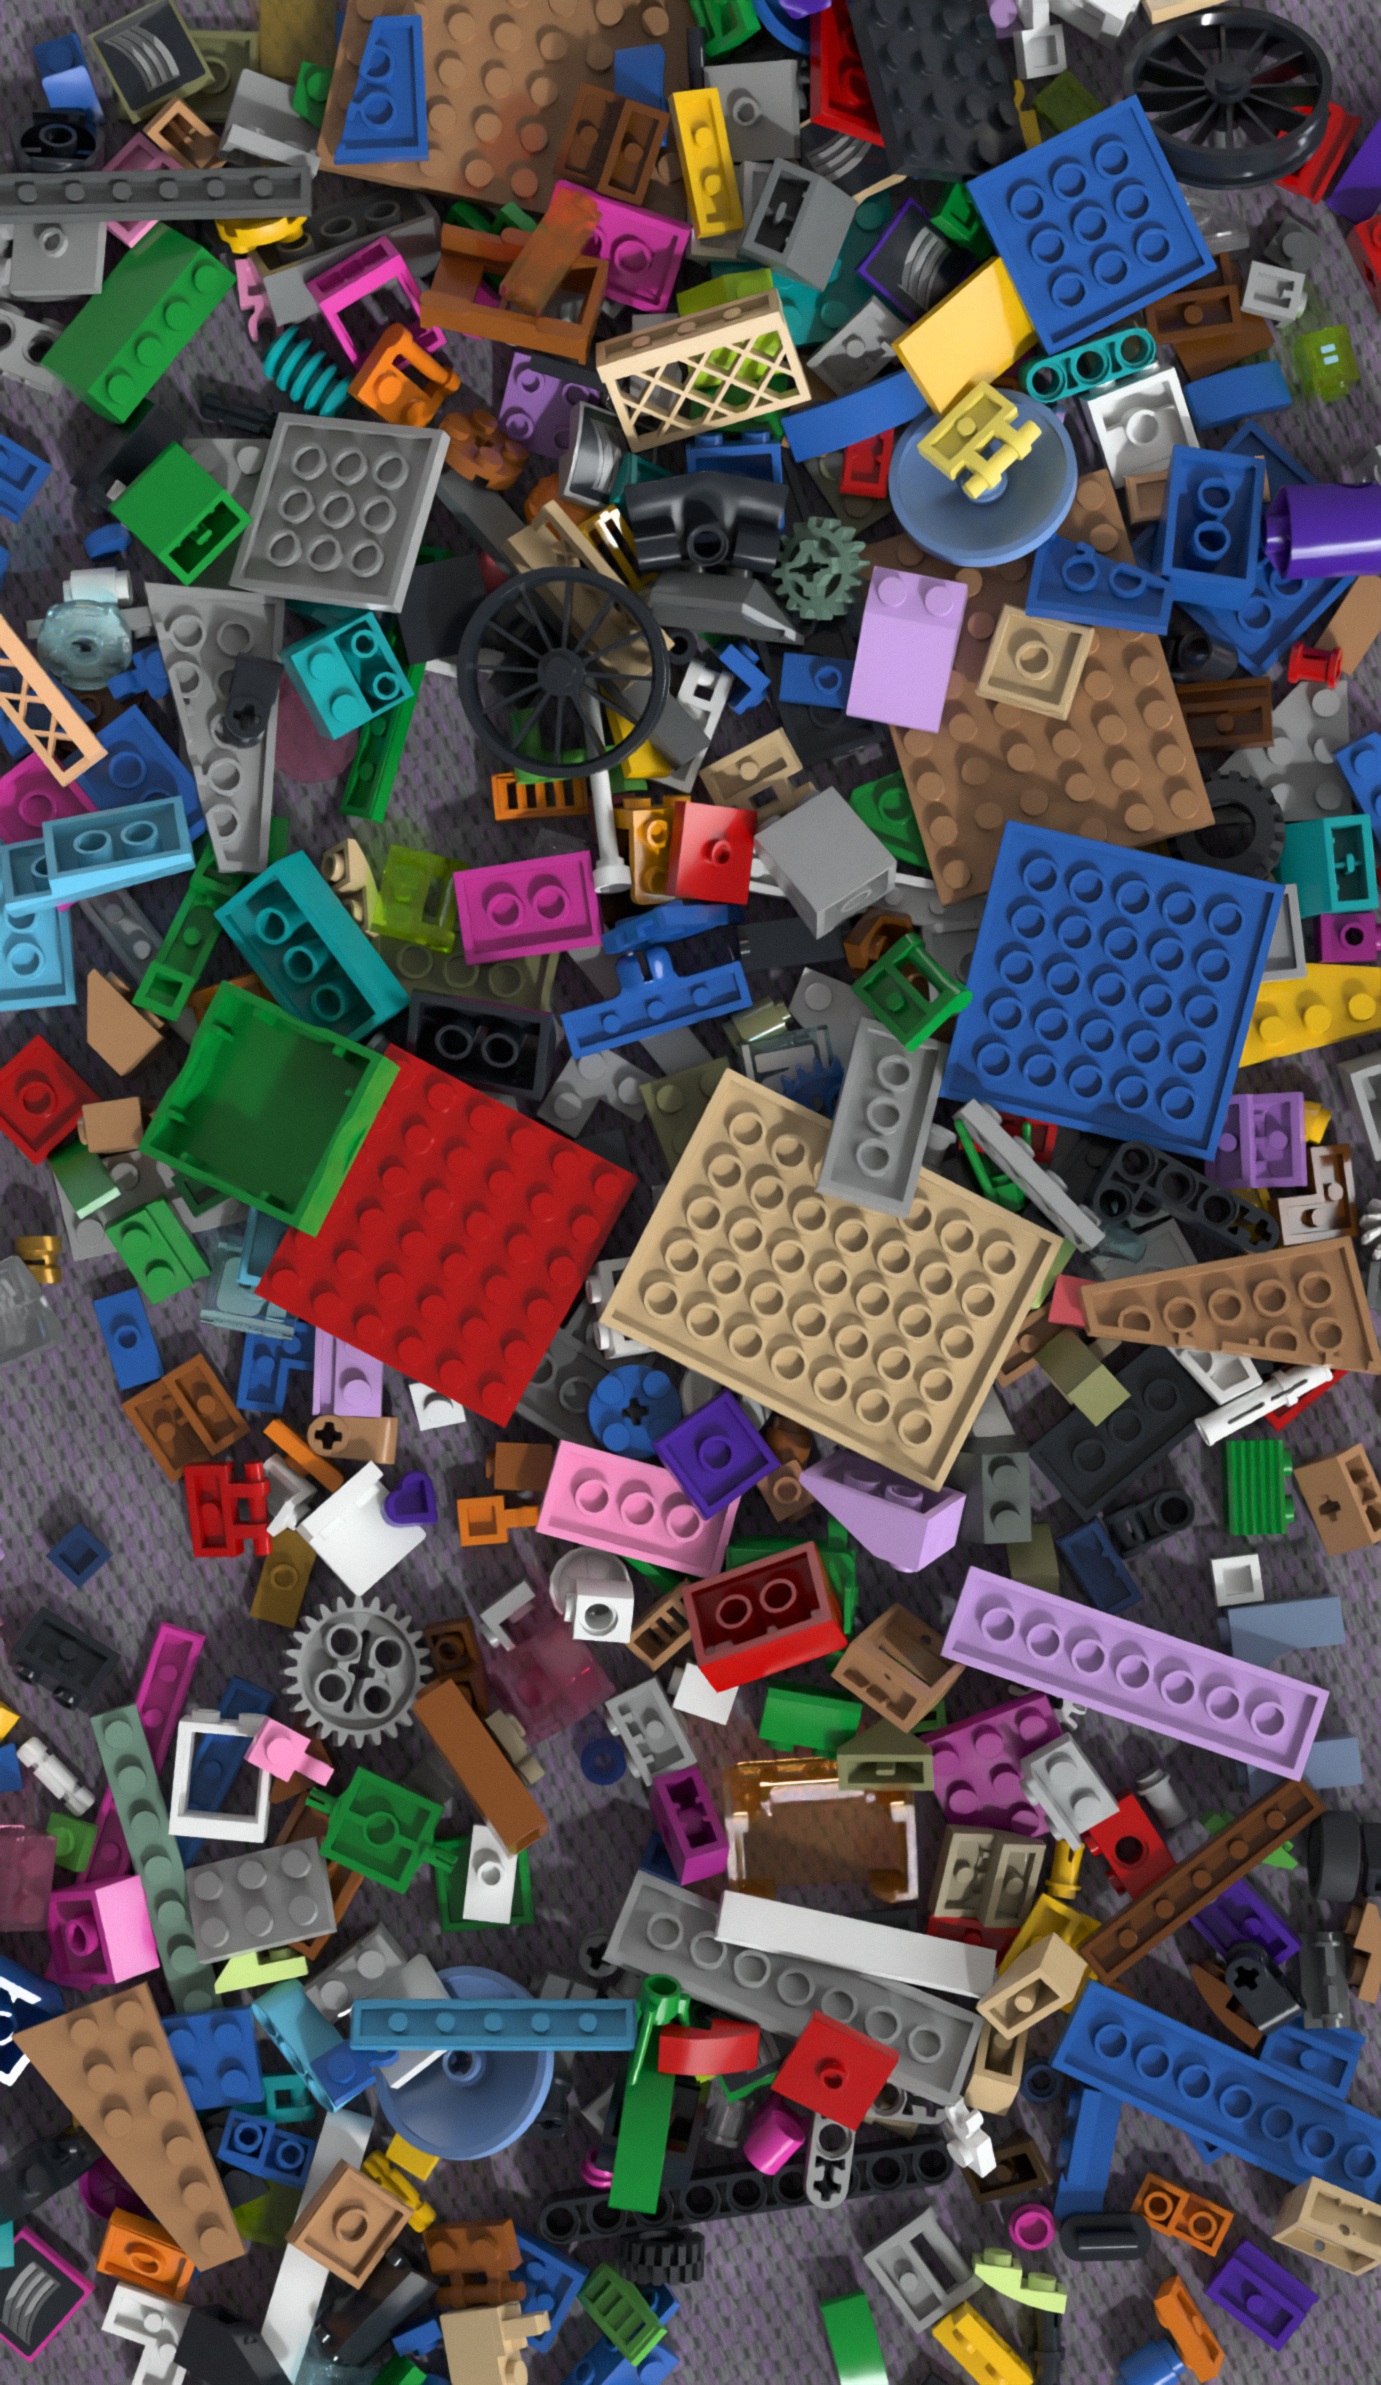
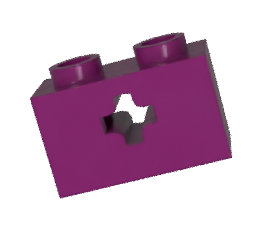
[648,1765,730,1885]

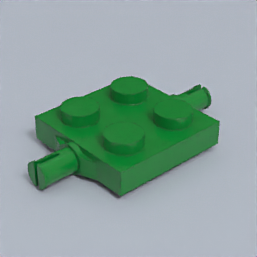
[305,1766,459,1894]

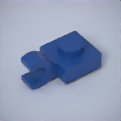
[106,642,171,704]

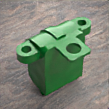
[726,1512,858,1673]

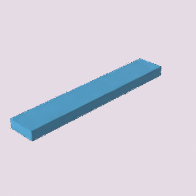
[349,1999,638,2051]

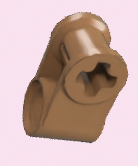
[307,1414,399,1464]

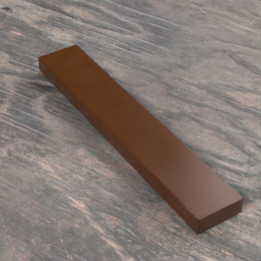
[1074,1777,1327,1987]

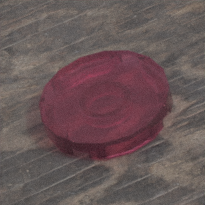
[274,692,359,783]

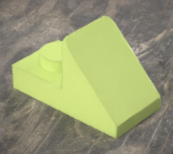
[214,1944,313,1994]

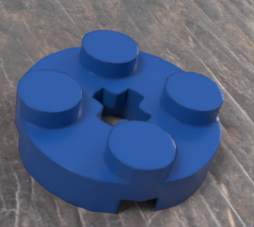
[586,1365,682,1460]

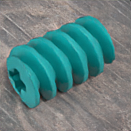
[260,324,357,419]

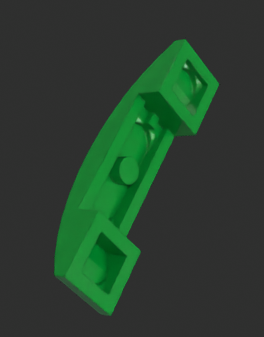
[132,840,247,1022]
[608,2019,680,2214]

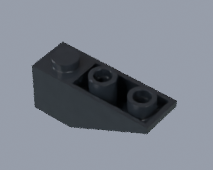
[173,2303,292,2385]

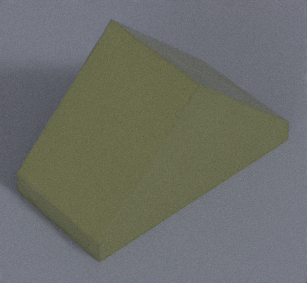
[1033,1326,1131,1426]
[1004,1522,1059,1596]
[837,1718,934,1791]

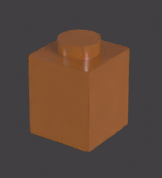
[486,1440,554,1491]

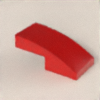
[658,2018,761,2075]

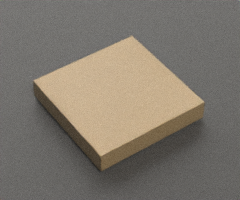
[975,603,1095,721]

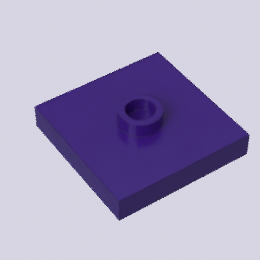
[649,1388,781,1521]

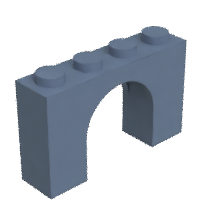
[1215,1593,1363,1797]

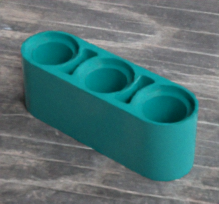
[1017,325,1156,403]

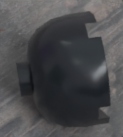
[11,107,106,173]

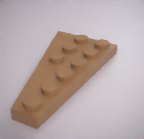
[1076,1236,1381,1375]
[10,1981,247,2272]

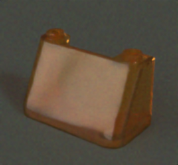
[722,1757,919,1903]

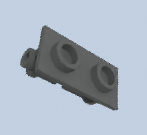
[1297,1931,1351,2029]

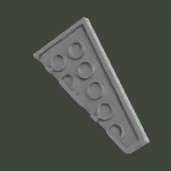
[143,582,285,876]

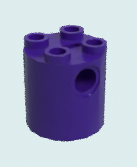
[1260,481,1381,580]

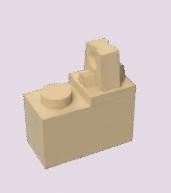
[440,2301,551,2385]

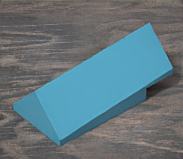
[0,795,196,918]

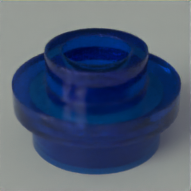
[580,1738,627,1785]

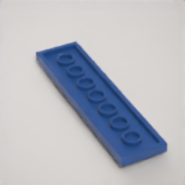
[1047,1977,1381,2205]

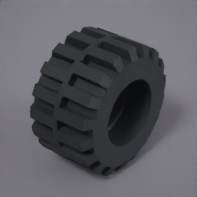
[1167,770,1286,880]

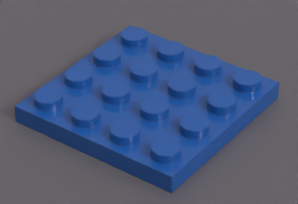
[963,94,1217,357]
[1131,418,1357,678]

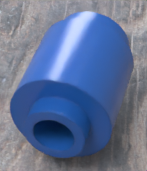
[1115,2337,1188,2385]

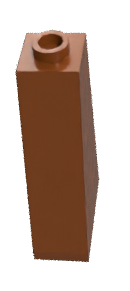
[411,1678,548,1860]

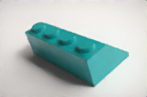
[213,850,411,1043]

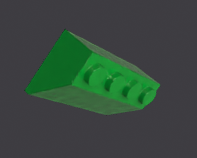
[38,221,238,425]

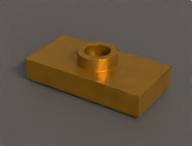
[249,1528,317,1629]

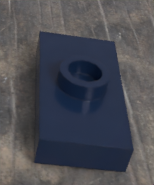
[1055,1517,1144,1616]

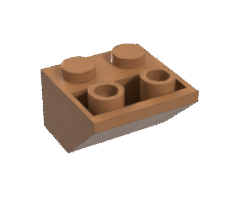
[87,968,173,1080]

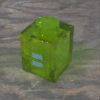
[1293,324,1360,403]

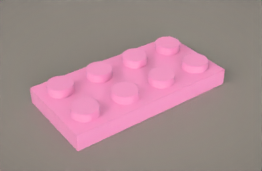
[534,1440,741,1579]

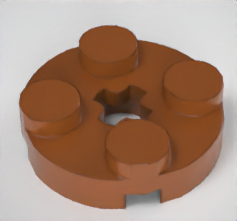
[438,409,529,490]

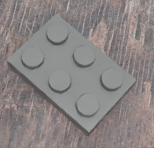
[185,1836,337,1965]

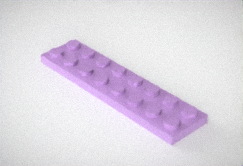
[939,1565,1330,1782]

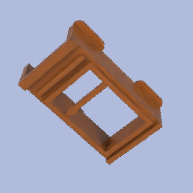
[420,223,609,365]

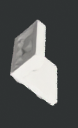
[296,1460,426,1596]

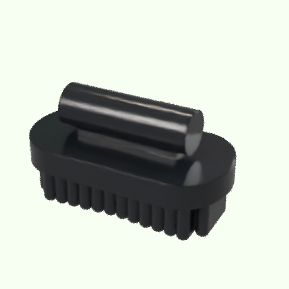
[1059,2211,1152,2262]

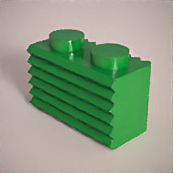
[1221,1438,1294,1536]

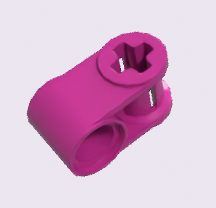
[743,2091,811,2175]

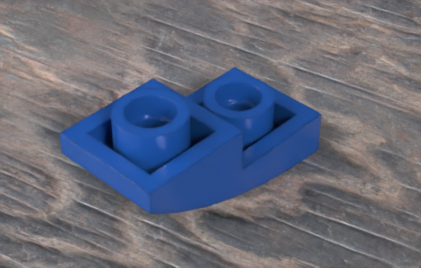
[614,43,669,147]
[1183,360,1292,431]
[216,2109,317,2191]

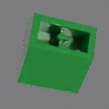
[107,440,253,587]

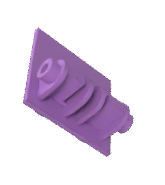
[497,351,604,460]

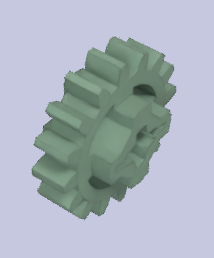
[772,517,870,620]

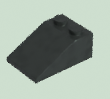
[943,1434,1032,1544]

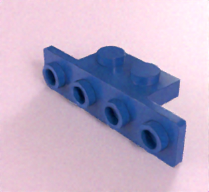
[1053,2080,1123,2220]
[560,2282,680,2385]

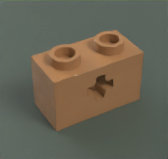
[77,1097,158,1154]
[1293,1443,1381,1557]

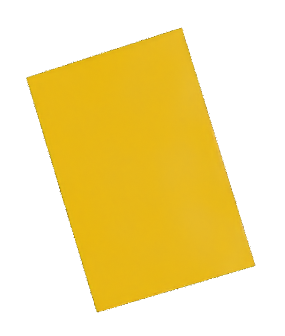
[890,257,1038,421]

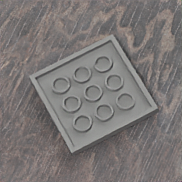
[229,412,451,614]

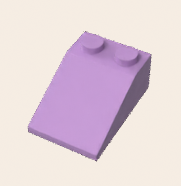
[846,566,968,734]
[799,1449,966,1572]

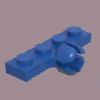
[559,946,753,1060]

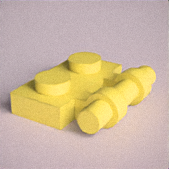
[917,380,1042,500]

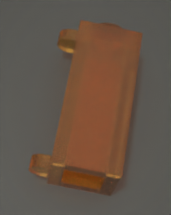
[498,188,603,318]

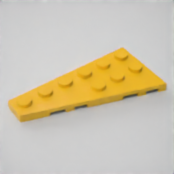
[1238,963,1381,1068]

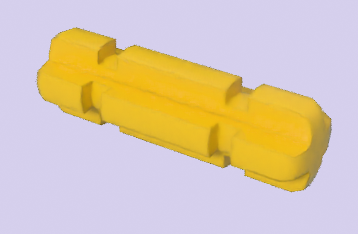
[360,2150,436,2233]

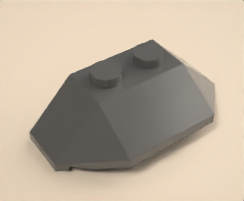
[616,564,805,646]

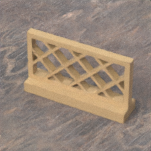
[596,288,812,454]

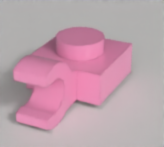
[243,1716,334,1786]

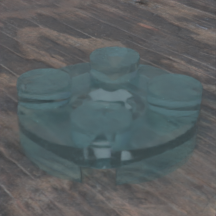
[37,599,132,690]

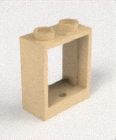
[1270,2176,1381,2276]

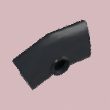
[624,470,789,575]

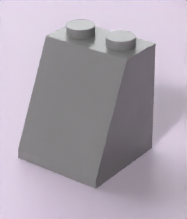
[754,786,897,940]

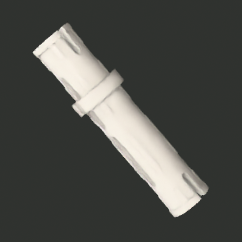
[1195,1364,1333,1446]

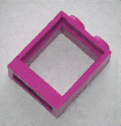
[305,235,447,375]

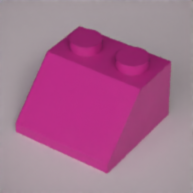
[39,1874,160,1986]

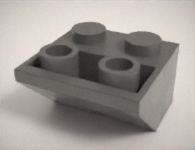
[736,157,859,293]

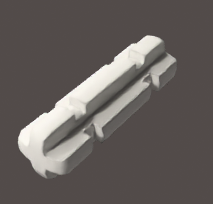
[17,1737,96,1816]

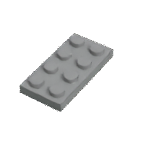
[814,1016,950,1220]

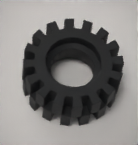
[619,2227,705,2286]

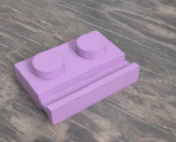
[312,1327,384,1417]

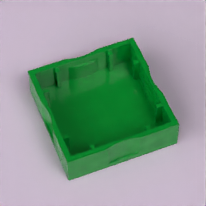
[137,980,401,1238]

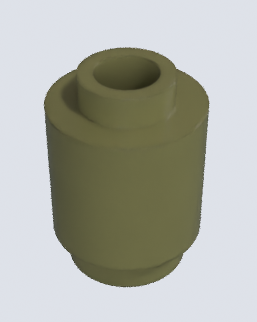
[721,994,794,1057]

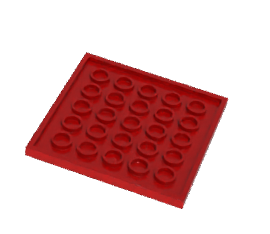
[254,1043,639,1428]

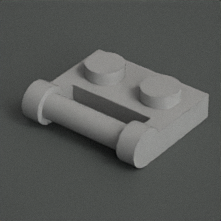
[861,2204,984,2334]

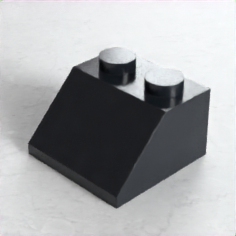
[594,2059,712,2191]

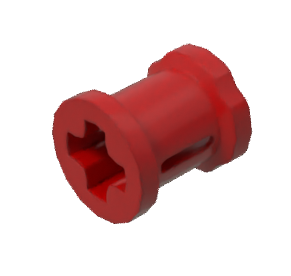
[1288,641,1343,689]

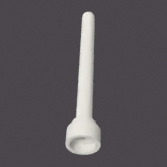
[579,677,632,894]

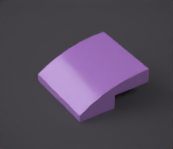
[1205,1092,1307,1189]

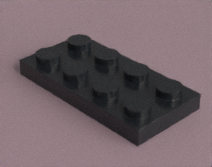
[1027,1344,1229,1523]

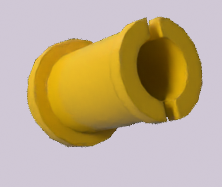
[1045,1839,1085,1900]

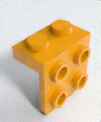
[613,795,697,905]

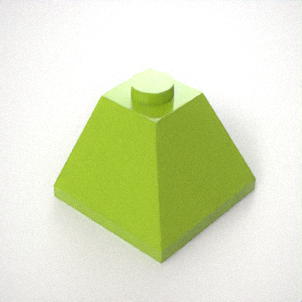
[676,268,784,389]

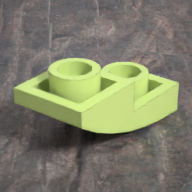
[971,2247,1067,2314]

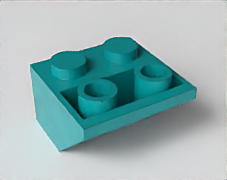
[277,611,415,740]
[1272,814,1379,919]

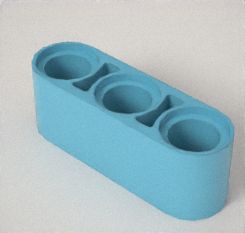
[251,1977,363,2113]

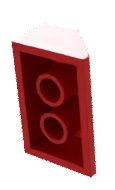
[681,1541,850,1693]

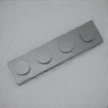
[952,1098,1106,1253]

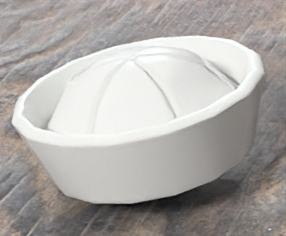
[549,1546,631,1623]

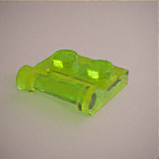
[370,844,471,954]

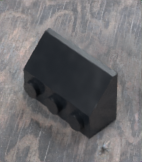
[406,988,556,1101]

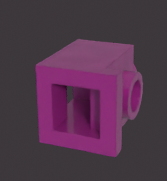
[1313,913,1381,964]

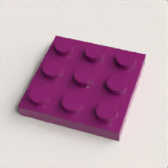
[918,1690,1064,1838]

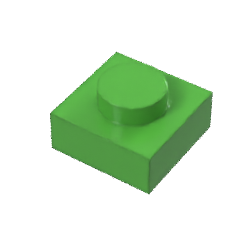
[38,1812,99,1872]

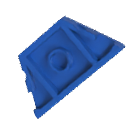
[600,899,745,954]

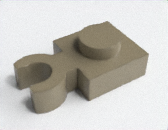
[480,1709,545,1786]

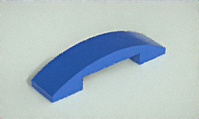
[778,368,931,463]

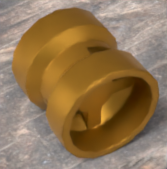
[15,1236,62,1284]

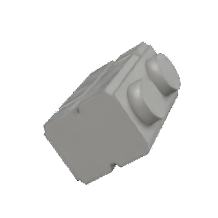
[302,1921,409,2025]

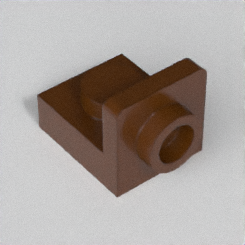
[843,906,915,979]

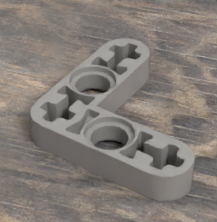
[803,2085,947,2209]

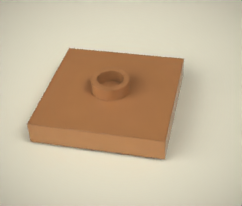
[284,2158,415,2290]

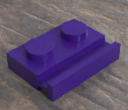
[1189,1876,1303,1972]
[1202,2235,1320,2352]

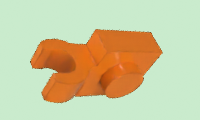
[457,1494,540,1546]

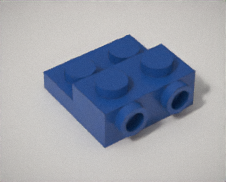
[685,429,785,544]

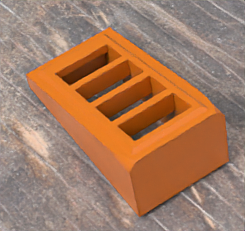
[491,772,589,824]

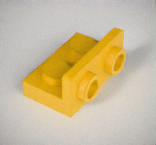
[932,2300,1033,2385]

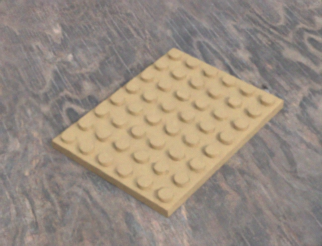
[598,1068,1064,1493]

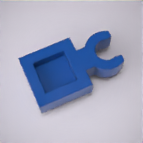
[309,2037,400,2107]

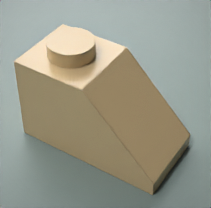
[975,1932,1087,2040]
[961,2015,1029,2117]

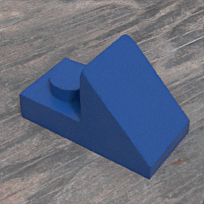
[32,32,107,128]

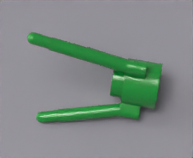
[954,1119,1031,1212]
[628,1974,691,2085]

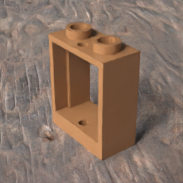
[830,1602,967,1734]

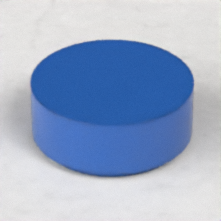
[83,522,133,562]

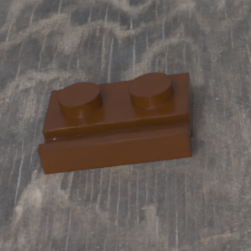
[1176,676,1274,754]

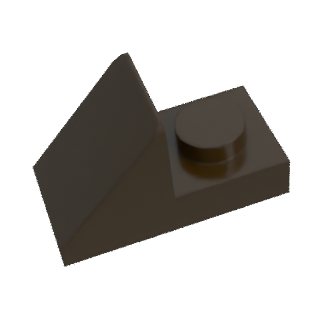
[958,2128,1054,2205]

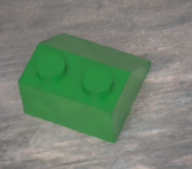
[757,1678,863,1760]

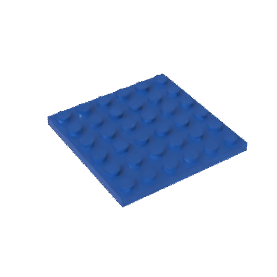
[938,819,1286,1162]

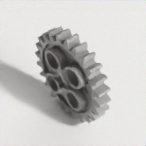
[279,1595,433,1748]

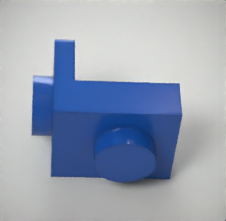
[711,637,771,715]

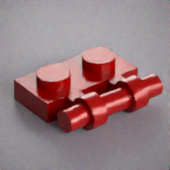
[183,1460,273,1557]

